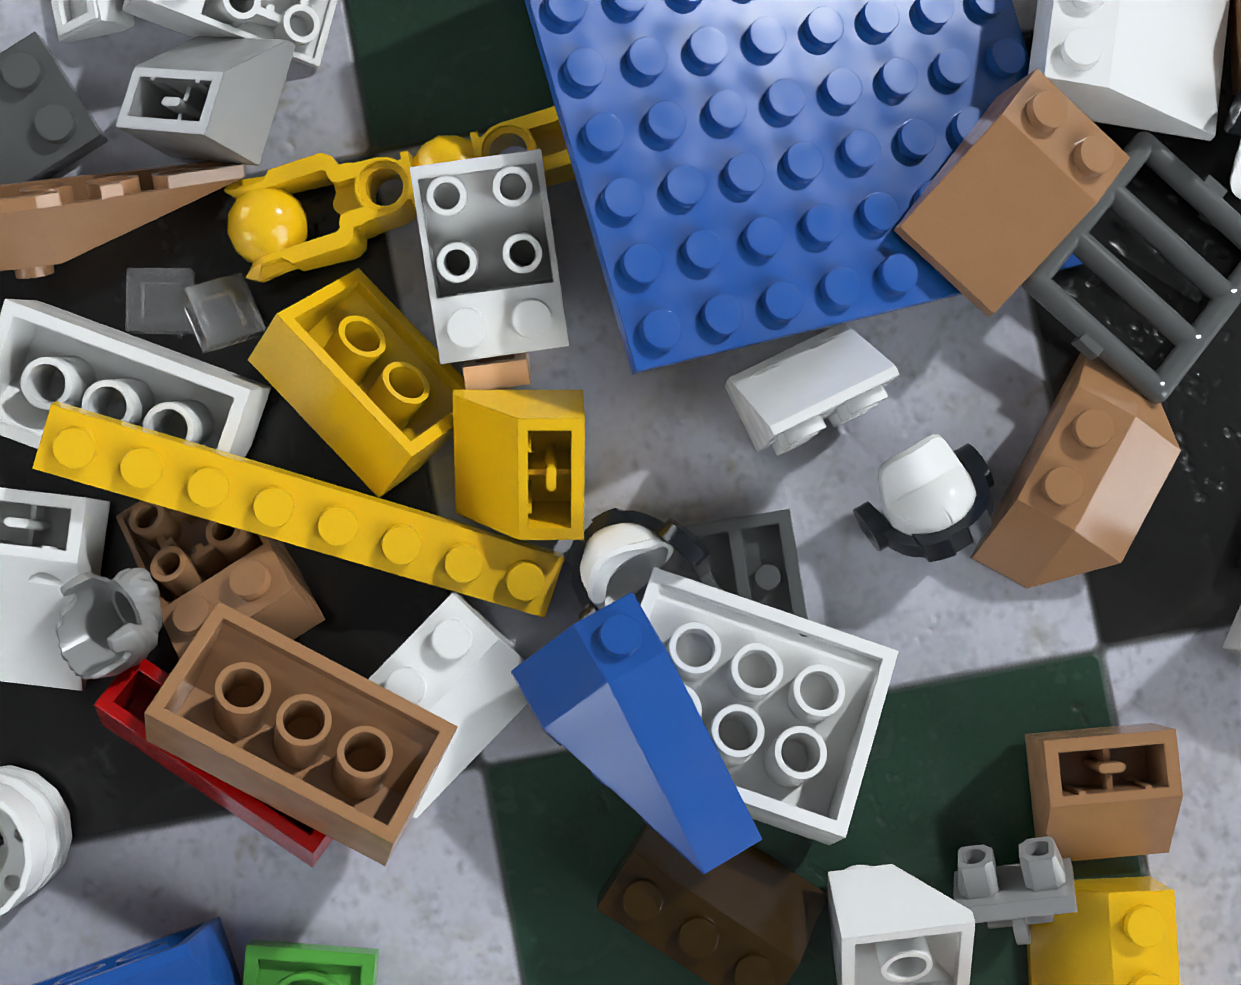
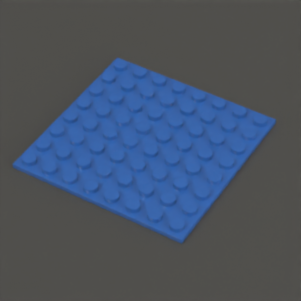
[524,0,1084,375]

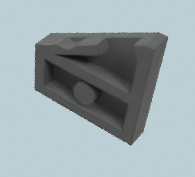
[0,31,108,185]
[684,509,808,637]

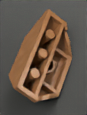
[970,353,1181,588]

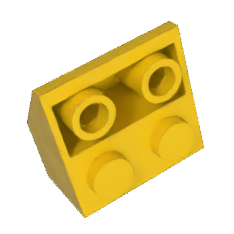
[453,390,585,540]

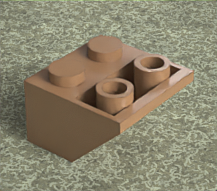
[1025,723,1183,861]

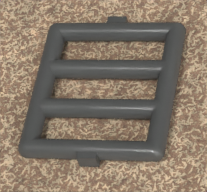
[1021,131,1241,404]

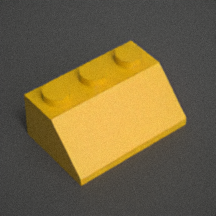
[248,268,466,498]
[1027,876,1180,985]

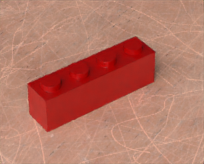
[94,658,333,868]

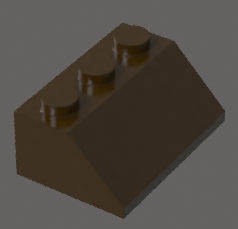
[597,822,828,985]

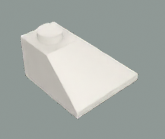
[828,864,975,985]

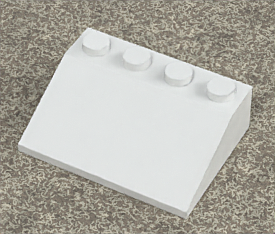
[1028,0,1230,141]
[640,567,899,845]

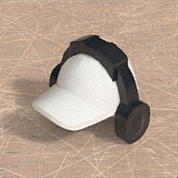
[853,434,994,562]
[566,508,709,620]

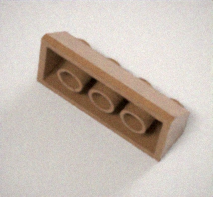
[144,601,458,866]

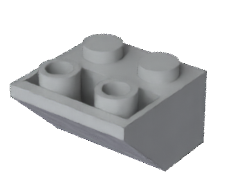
[116,36,296,166]

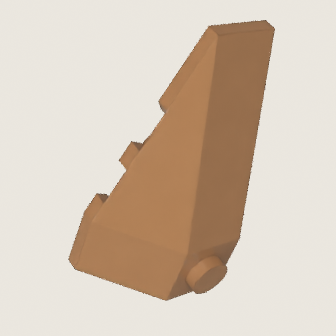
[0,161,247,279]

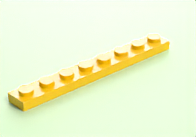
[32,401,565,618]

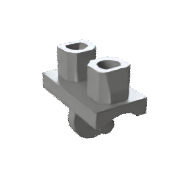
[954,836,1078,945]

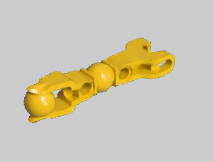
[224,106,576,283]

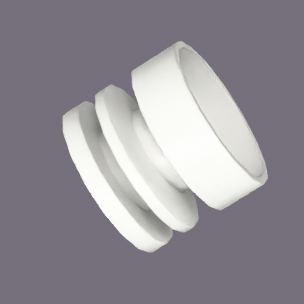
[0,765,72,916]

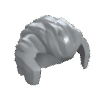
[56,568,162,679]

